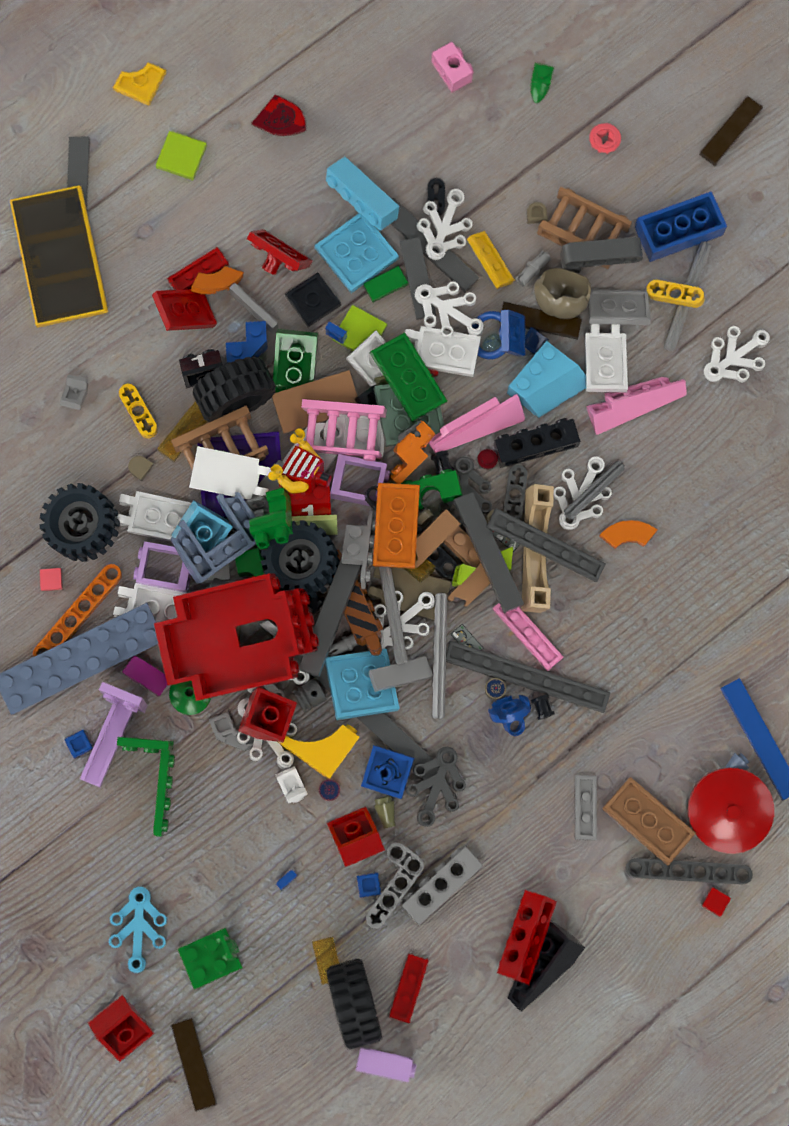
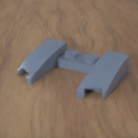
[170,492,256,583]

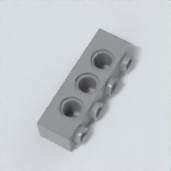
[401,847,483,926]

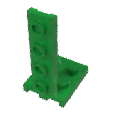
[117,737,175,837]
[178,928,243,990]

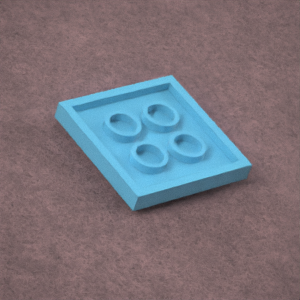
[314,213,399,293]
[325,649,400,720]

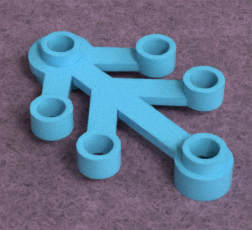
[109,887,167,973]

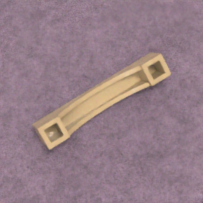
[521,484,554,613]

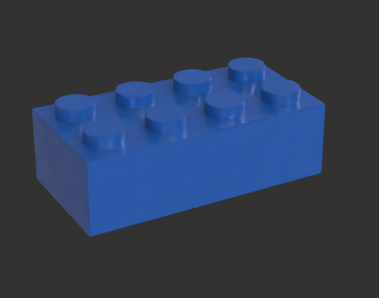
[634,191,727,262]

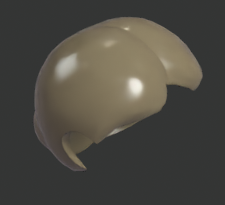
[534,268,591,319]

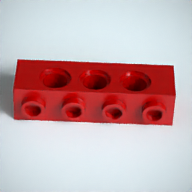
[497,890,557,985]

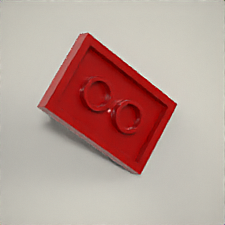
[246,229,313,275]
[152,289,217,331]

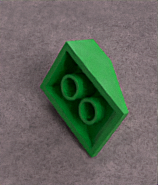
[273,329,319,393]

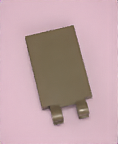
[368,567,451,621]

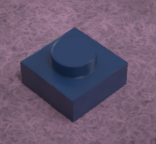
[525,327,549,355]

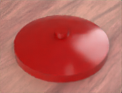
[688,767,775,854]

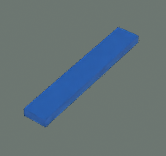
[720,678,789,801]

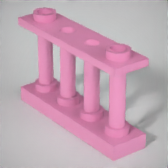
[297,399,387,461]

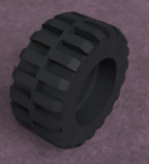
[193,357,276,422]
[326,959,383,1050]

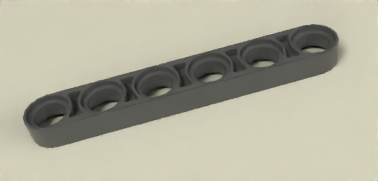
[625,858,753,885]

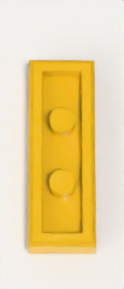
[467,231,515,289]

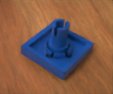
[361,745,415,799]

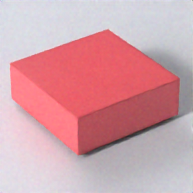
[40,568,63,591]

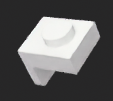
[275,766,307,803]

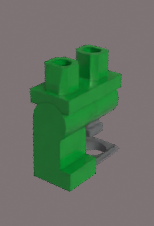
[247,488,293,549]

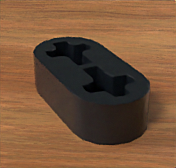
[427,178,445,216]

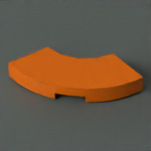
[191,266,244,294]
[599,520,657,549]

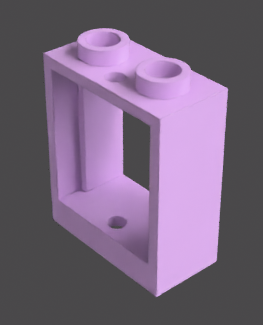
[330,454,390,506]
[134,541,191,593]
[356,1047,416,1082]

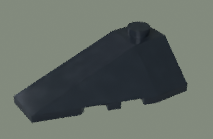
[508,920,586,1012]

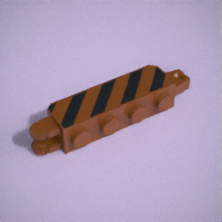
[331,550,383,656]

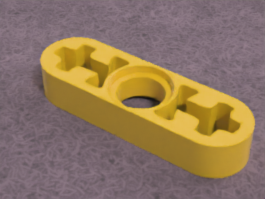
[647,280,705,308]
[119,384,158,439]

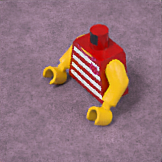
[268,428,332,494]

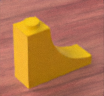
[278,724,359,779]

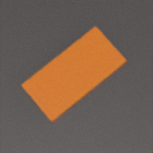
[373,483,420,569]

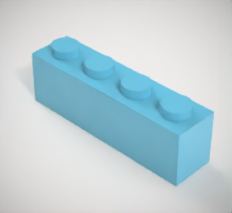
[326,157,400,231]

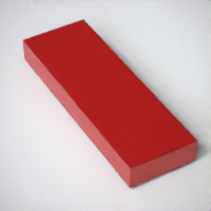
[167,247,229,290]
[389,953,429,1024]

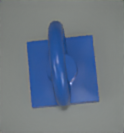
[469,310,525,360]

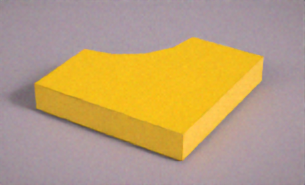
[113,62,166,106]

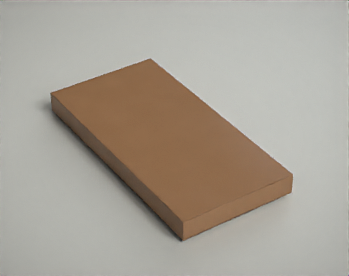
[272,370,358,434]
[603,777,696,866]

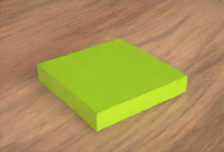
[155,131,207,180]
[332,305,387,351]

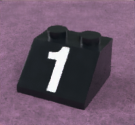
[179,349,223,388]

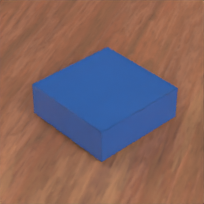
[326,321,347,344]
[64,730,93,759]
[276,870,298,891]
[357,873,381,898]

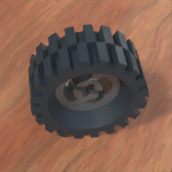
[39,483,120,562]
[261,520,340,599]

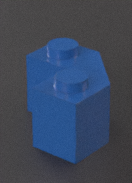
[226,321,268,363]

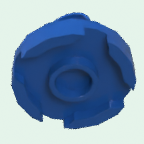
[488,695,531,736]

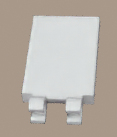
[585,324,628,392]
[405,326,481,377]
[189,446,271,500]
[115,491,191,542]
[113,583,187,622]

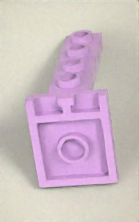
[80,682,148,788]

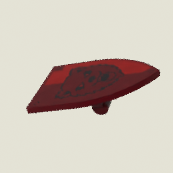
[251,95,307,136]

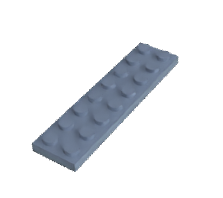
[0,603,158,715]

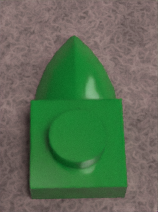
[530,63,554,104]

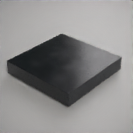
[285,272,341,327]

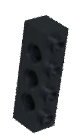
[493,418,581,468]

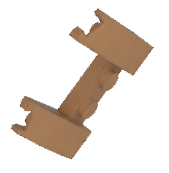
[415,509,490,607]

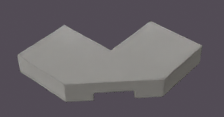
[209,712,264,751]

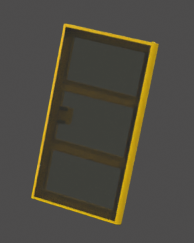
[10,186,108,328]

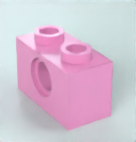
[431,42,474,93]

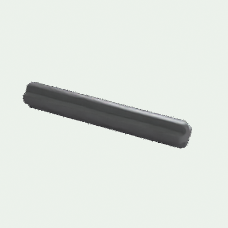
[564,461,625,520]

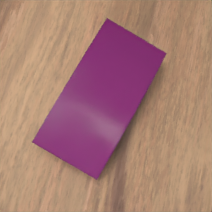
[122,656,167,697]

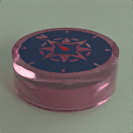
[319,779,340,801]

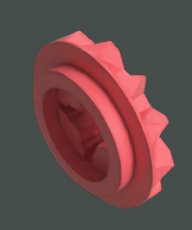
[589,123,621,154]

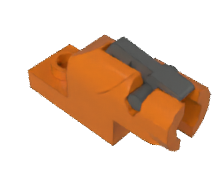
[389,421,436,484]

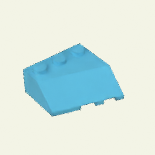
[507,341,586,418]

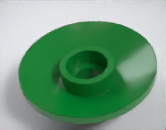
[169,681,211,715]

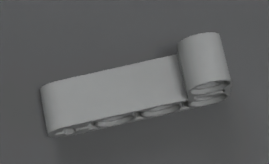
[366,843,424,929]

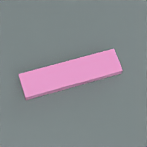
[492,603,564,672]

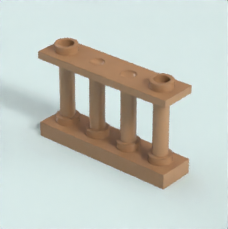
[537,187,632,269]
[171,405,269,470]

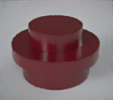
[477,449,498,470]

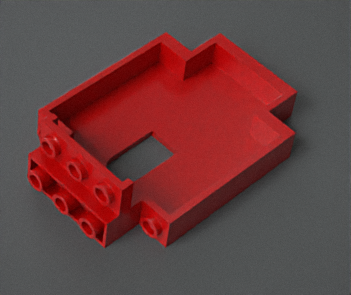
[154,573,319,701]

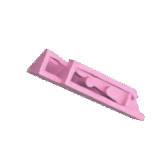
[586,377,687,435]
[429,394,525,453]

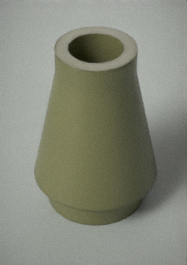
[374,796,396,829]

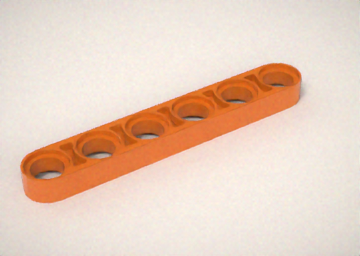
[33,564,122,657]

